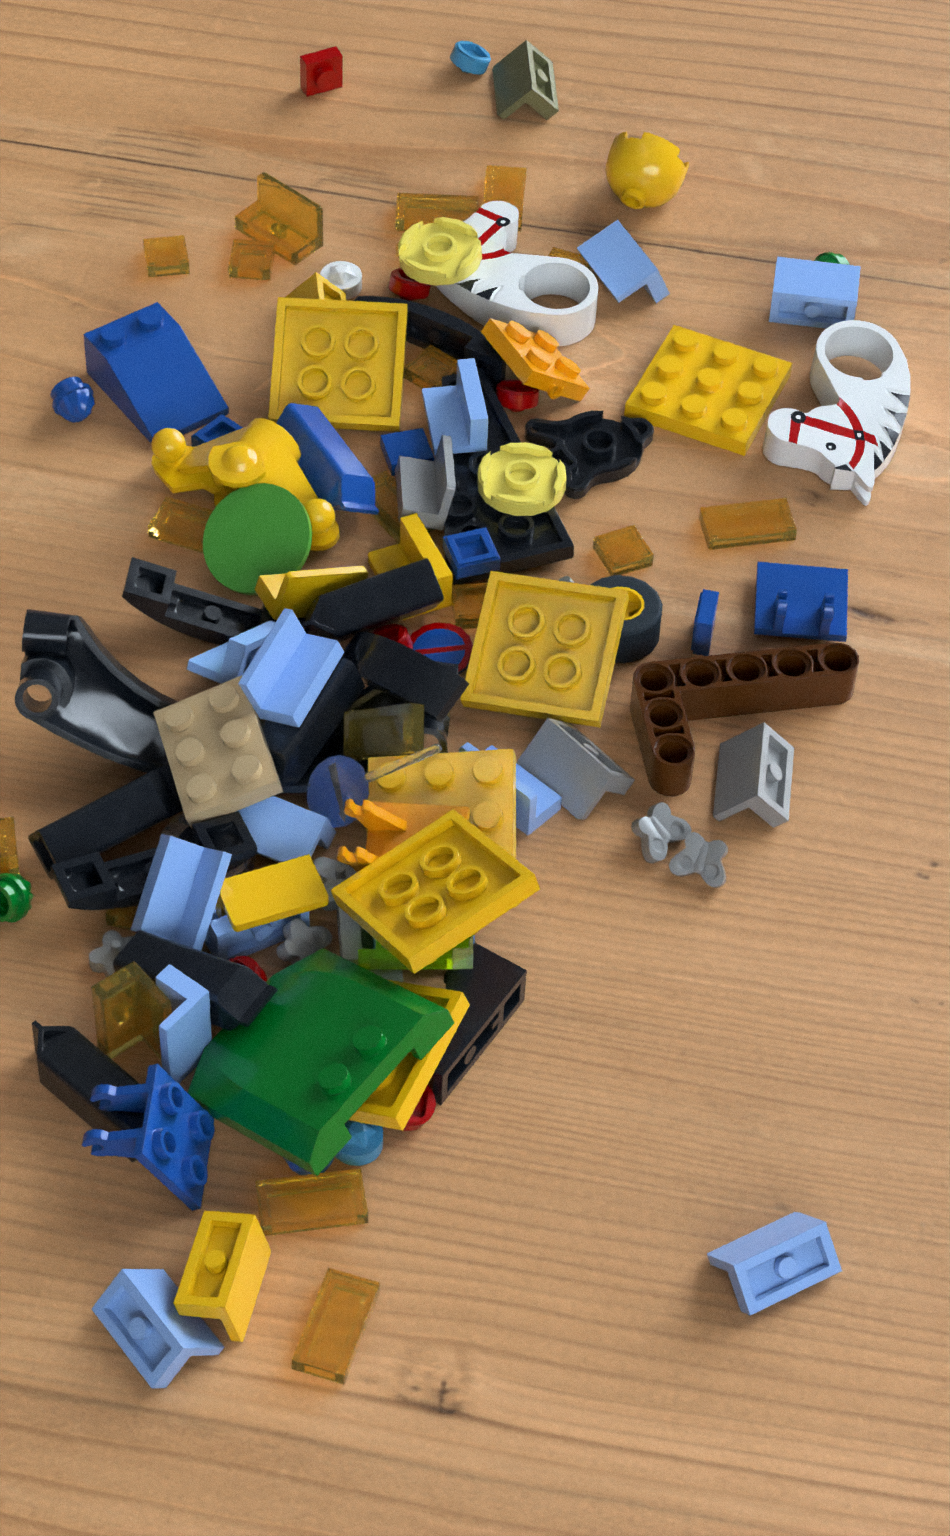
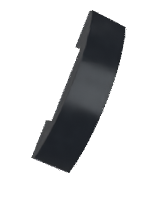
[354,296,506,392]
[122,557,304,645]
[342,632,469,723]
[51,811,257,910]

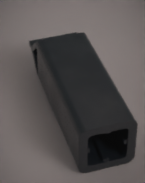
[301,558,444,642]
[262,657,365,795]
[28,763,183,879]
[113,930,277,1031]
[32,1020,145,1162]

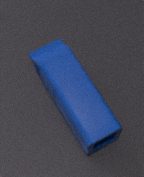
[276,403,379,515]

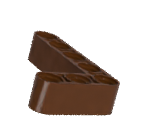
[630,642,859,796]

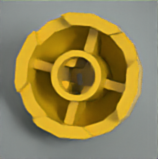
[605,132,689,209]

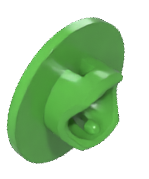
[203,483,312,595]

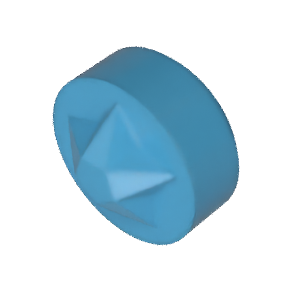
[450,41,491,75]
[335,1120,383,1166]

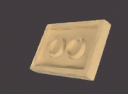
[153,675,283,829]

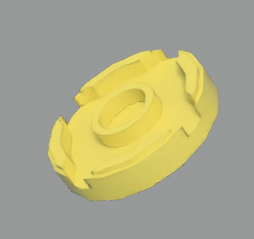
[398,217,482,286]
[477,442,567,516]

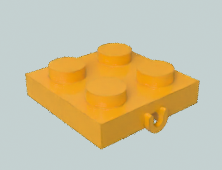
[481,318,590,402]

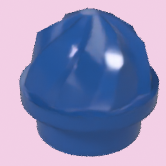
[50,377,95,423]

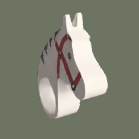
[436,201,598,346]
[762,320,910,506]

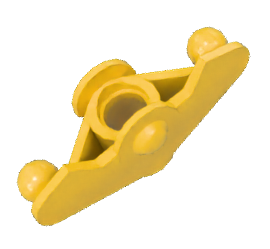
[151,418,340,551]

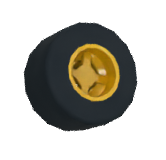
[590,575,663,664]

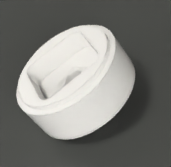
[320,261,362,300]

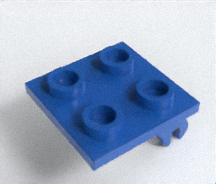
[754,562,848,642]
[82,1063,215,1211]

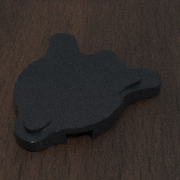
[525,411,654,499]

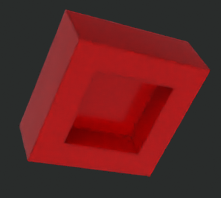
[300,46,343,97]

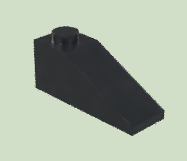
[433,943,527,1105]

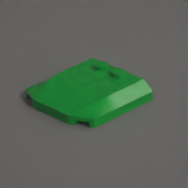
[187,948,455,1176]

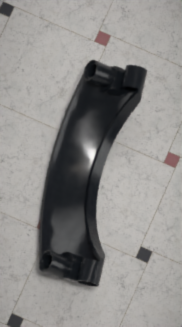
[15,609,458,793]

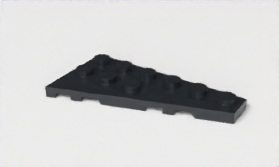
[442,368,574,587]

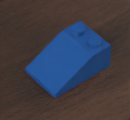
[83,302,229,443]

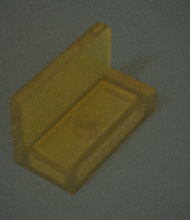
[235,172,323,265]
[91,961,172,1060]

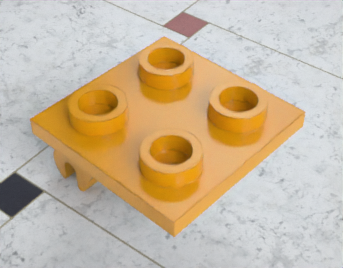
[337,799,470,872]

